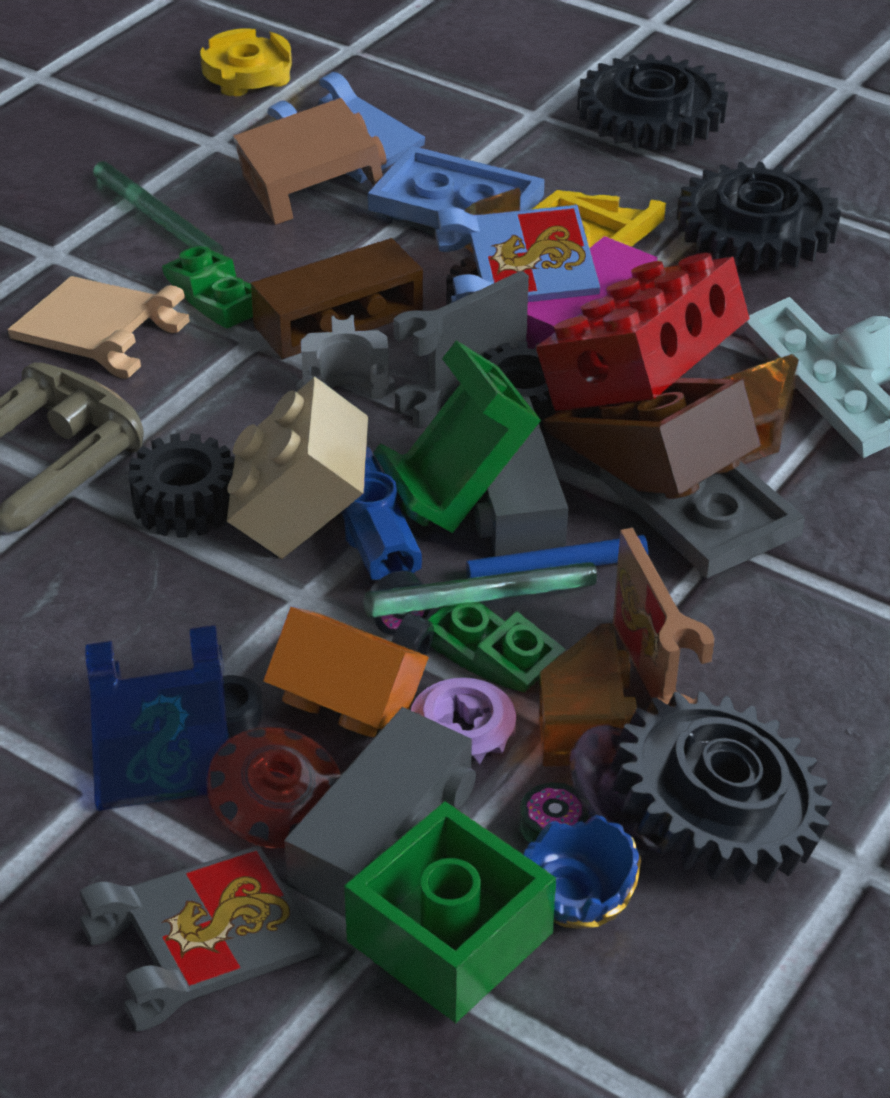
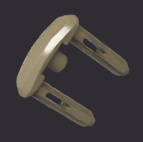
[0,362,144,533]

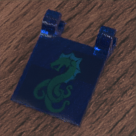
[85,625,233,811]

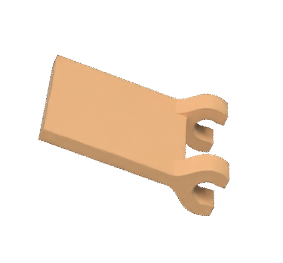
[7,276,190,379]

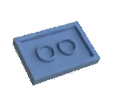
[368,146,545,230]

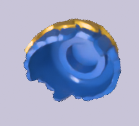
[523,815,641,929]

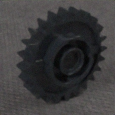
[577,54,728,150]
[676,162,841,270]
[609,691,832,885]

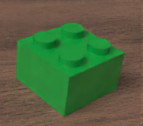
[344,801,556,1024]

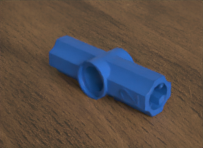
[341,447,422,580]

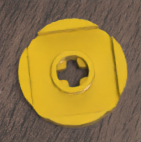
[200,28,292,97]

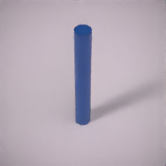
[466,535,648,585]

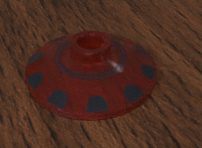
[207,727,341,848]

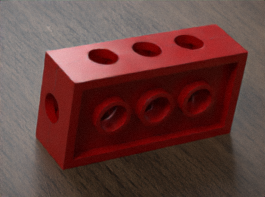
[536,253,750,411]

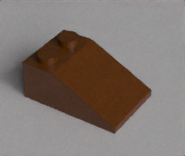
[542,378,761,499]

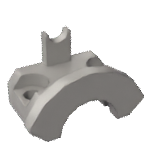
[297,315,395,398]

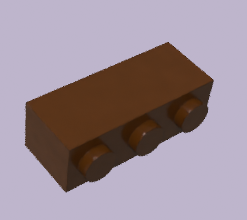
[251,238,423,360]

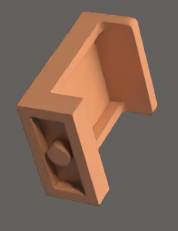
[233,98,387,225]

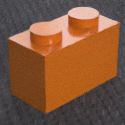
[263,607,429,737]

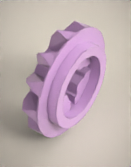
[411,678,516,765]

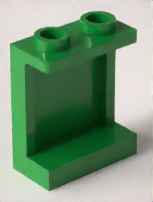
[373,340,541,533]

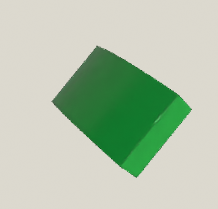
[162,246,253,329]
[428,589,566,693]

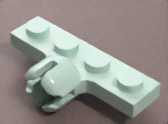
[744,297,890,458]

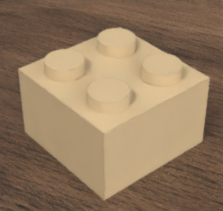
[227,377,368,559]

